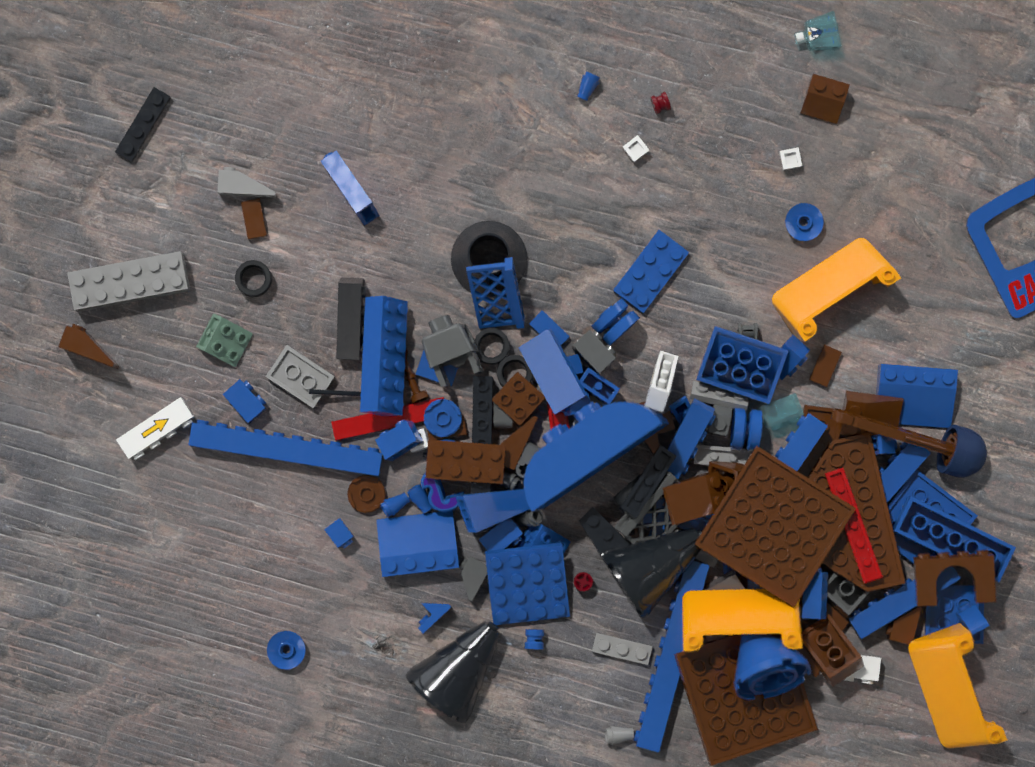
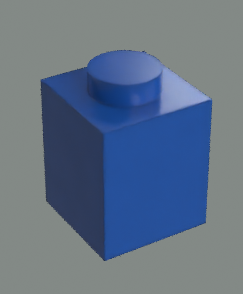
[324,518,354,548]

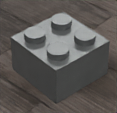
[572,330,616,374]
[827,572,871,618]

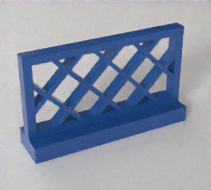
[466,257,525,329]

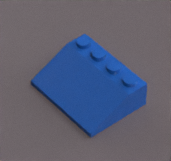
[696,326,788,404]
[876,364,958,428]
[376,510,459,577]

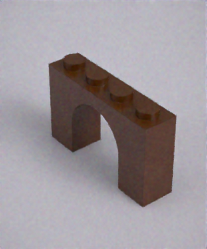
[913,550,996,606]

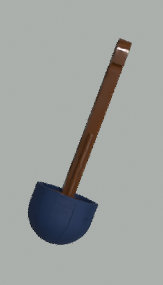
[831,408,987,478]

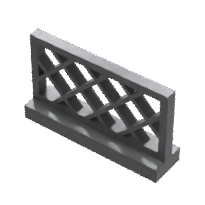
[614,471,679,544]

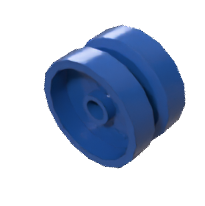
[591,298,640,346]
[730,408,763,452]

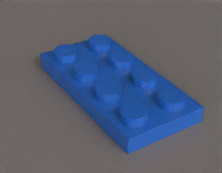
[613,230,689,313]

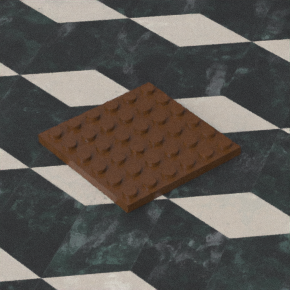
[694,446,856,607]
[674,634,818,766]

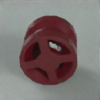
[650,92,671,114]
[573,572,593,591]

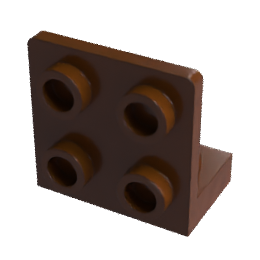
[492,372,545,426]

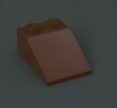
[58,324,119,369]
[840,391,903,436]
[663,471,724,525]
[801,614,864,687]

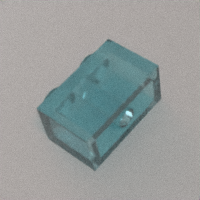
[758,393,804,431]

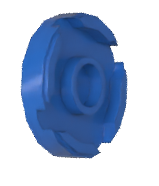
[424,399,462,437]

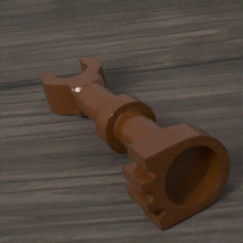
[404,348,429,404]

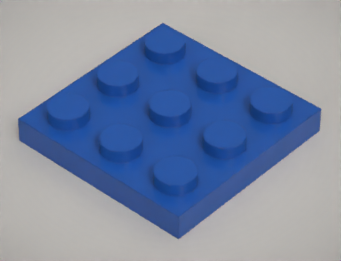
[925,585,984,644]

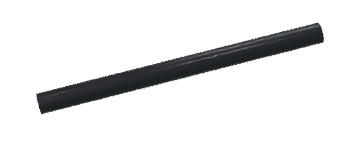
[309,389,361,396]

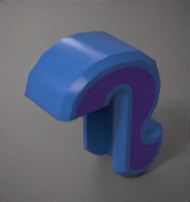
[421,472,464,512]

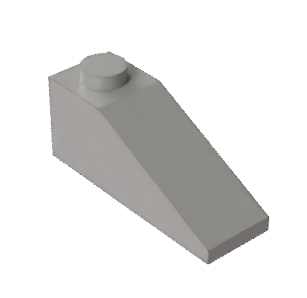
[217,167,277,198]

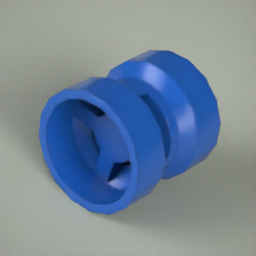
[525,629,544,649]

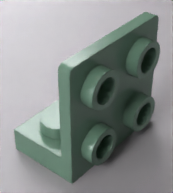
[196,313,253,367]

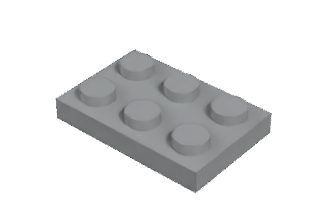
[265,345,335,409]

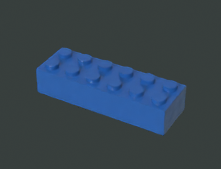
[360,296,408,416]
[893,496,1016,582]

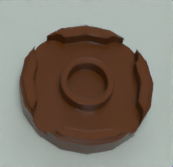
[347,475,386,513]

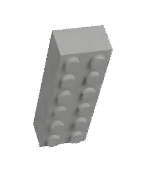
[67,251,190,312]

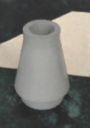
[605,726,634,745]

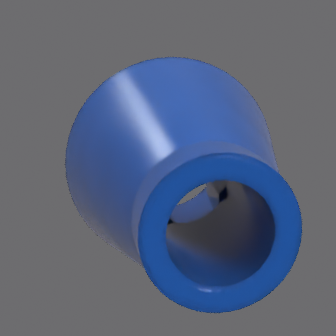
[577,71,600,101]
[407,484,432,514]
[380,492,410,517]

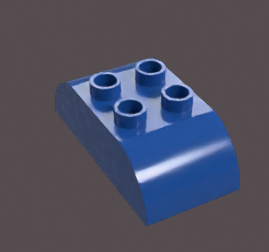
[524,402,670,512]

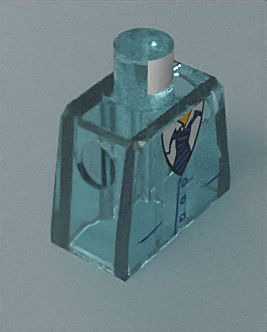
[794,11,841,51]

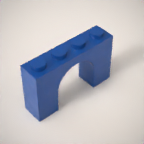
[747,568,828,619]

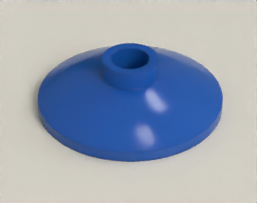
[785,203,824,241]
[267,631,306,670]

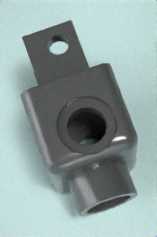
[422,315,484,388]

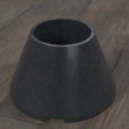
[451,221,527,297]

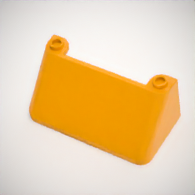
[772,238,901,343]
[682,589,802,651]
[908,623,1007,749]

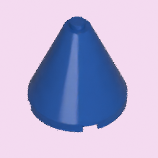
[734,633,811,700]

